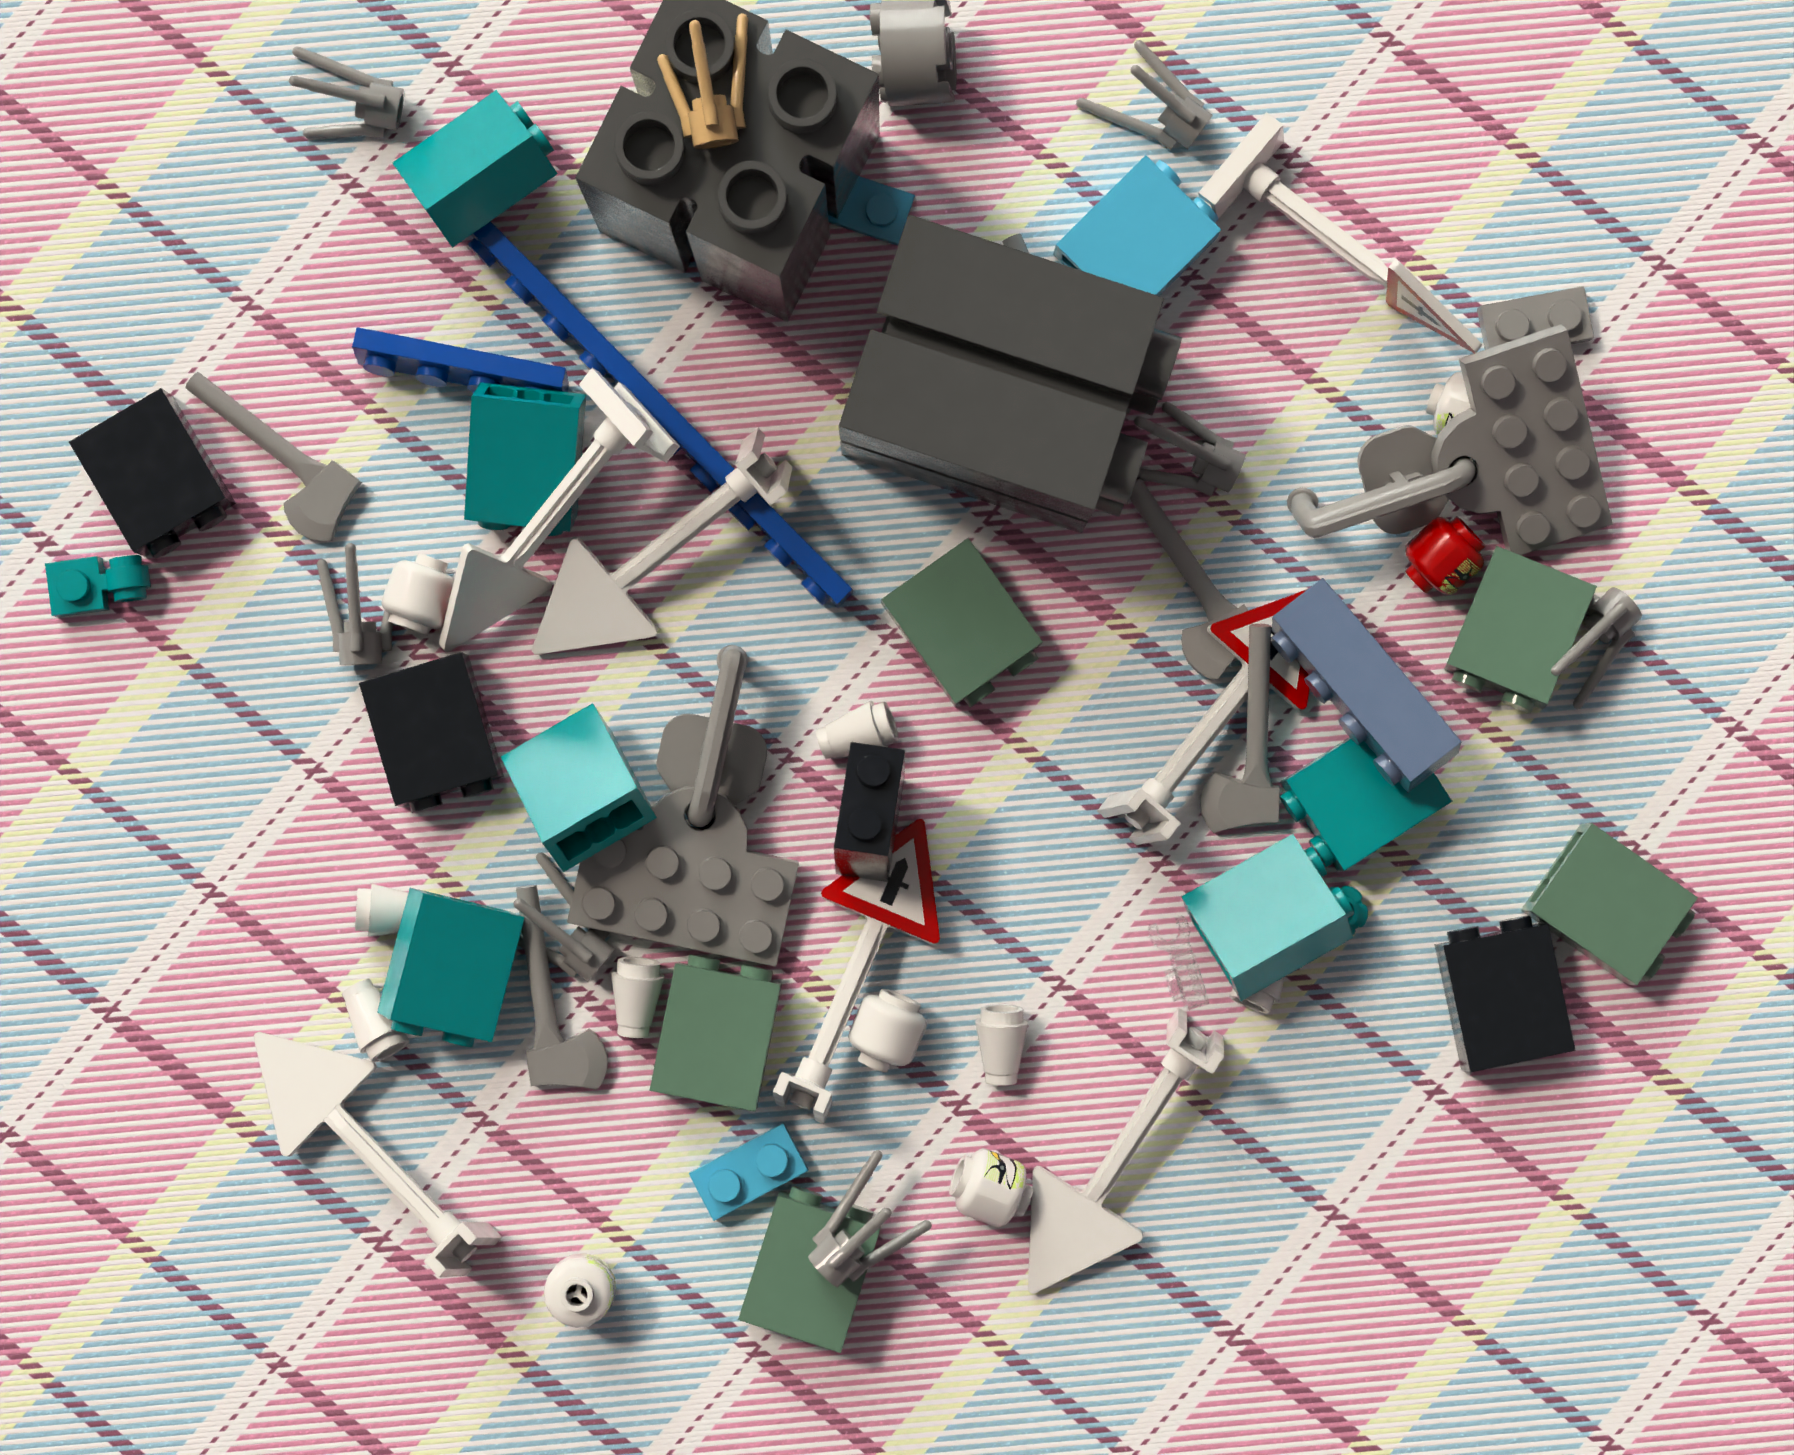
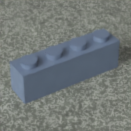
[1271,578,1462,793]

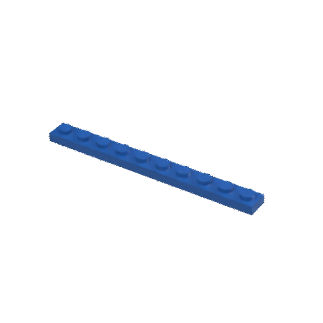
[467,221,853,608]

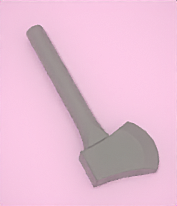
[185,372,362,542]
[1130,478,1249,680]
[1200,624,1280,833]
[516,885,608,1090]

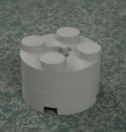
[870,0,957,107]

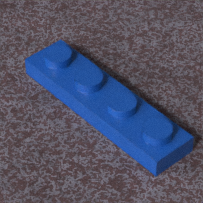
[352,327,569,393]

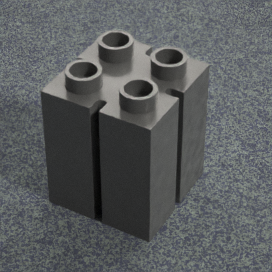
[575,0,880,322]
[838,214,1182,533]

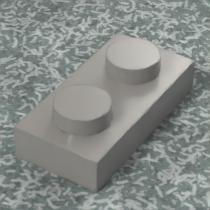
[1477,286,1594,350]

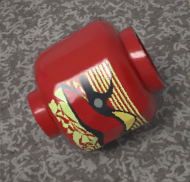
[1405,516,1486,595]

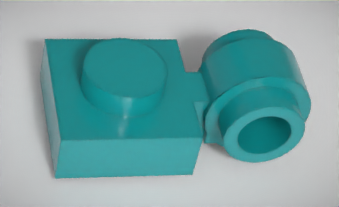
[45,555,151,618]

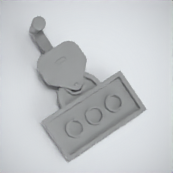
[1287,324,1613,555]
[567,645,799,967]

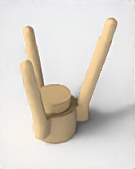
[657,14,748,149]

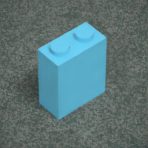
[1053,155,1221,296]

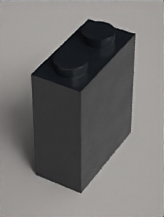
[69,388,236,558]
[359,652,504,814]
[834,742,905,882]
[1434,915,1576,1073]

